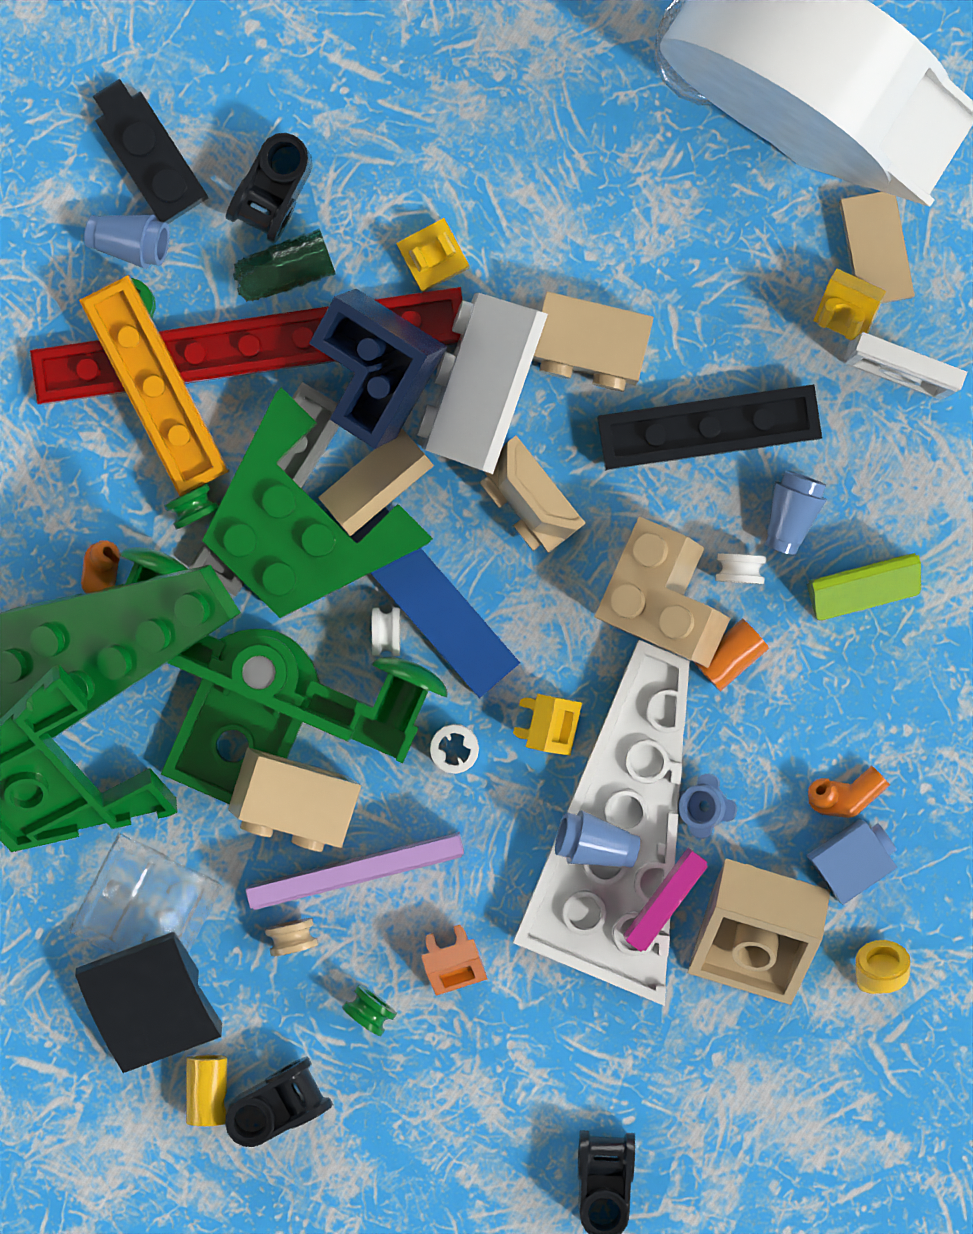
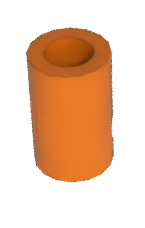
[694,618,769,692]

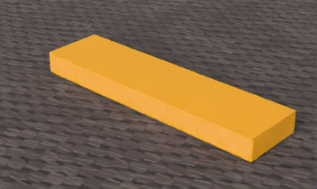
[79,275,229,496]

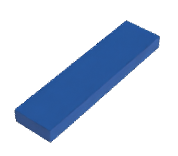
[343,507,520,699]

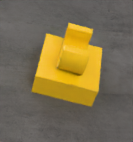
[396,218,470,293]
[813,268,886,341]
[513,693,582,756]

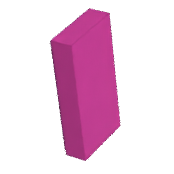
[623,847,708,952]

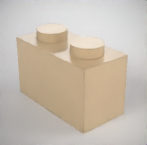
[532,291,654,392]
[228,747,362,852]

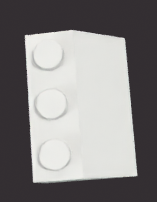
[416,293,548,474]

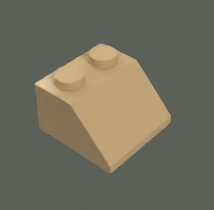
[687,858,831,1005]

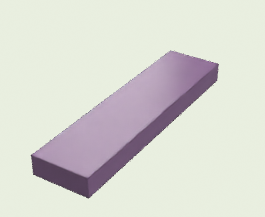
[246,832,464,910]

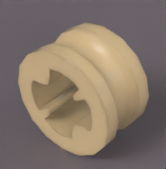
[265,918,318,956]

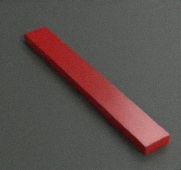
[30,287,463,405]

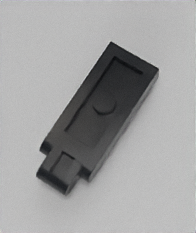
[93,79,209,224]

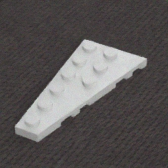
[513,640,690,1006]

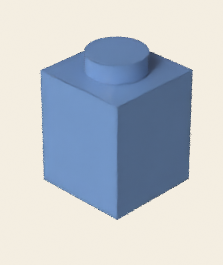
[806,819,898,905]

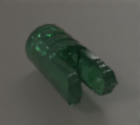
[233,228,336,302]

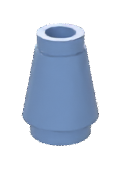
[84,215,170,269]
[765,471,827,555]
[555,810,640,868]

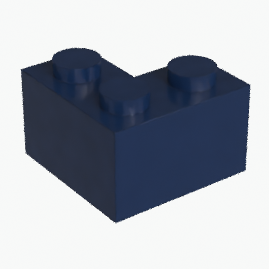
[309,289,447,449]

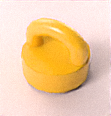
[855,940,910,994]

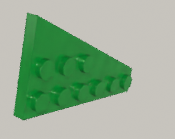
[0,565,241,739]

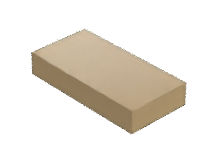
[839,192,915,304]
[318,429,434,536]

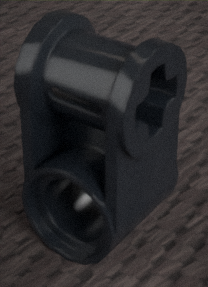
[225,133,313,243]
[225,1056,334,1147]
[577,1130,635,1234]

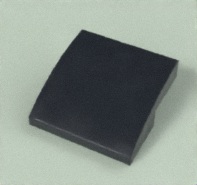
[75,931,222,1073]

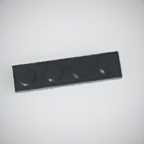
[597,384,822,471]

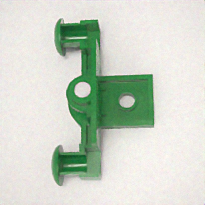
[119,547,448,804]

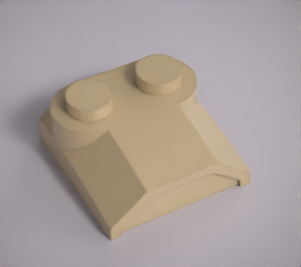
[479,435,586,553]

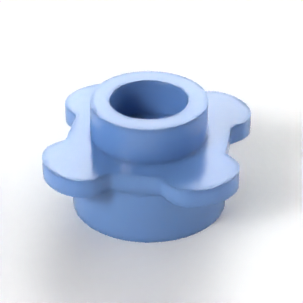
[678,774,737,839]

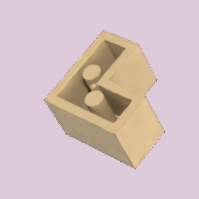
[594,516,731,668]

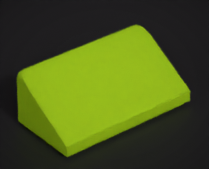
[807,553,921,621]

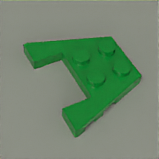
[202,387,433,618]
[0,664,178,852]

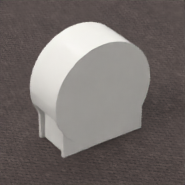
[660,0,973,207]

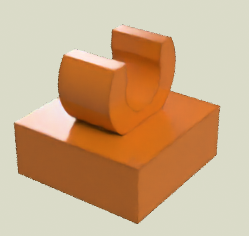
[421,924,488,996]

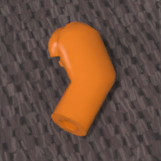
[81,540,120,594]
[808,765,890,818]

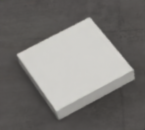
[843,332,968,400]

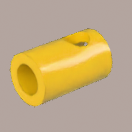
[186,1055,227,1126]

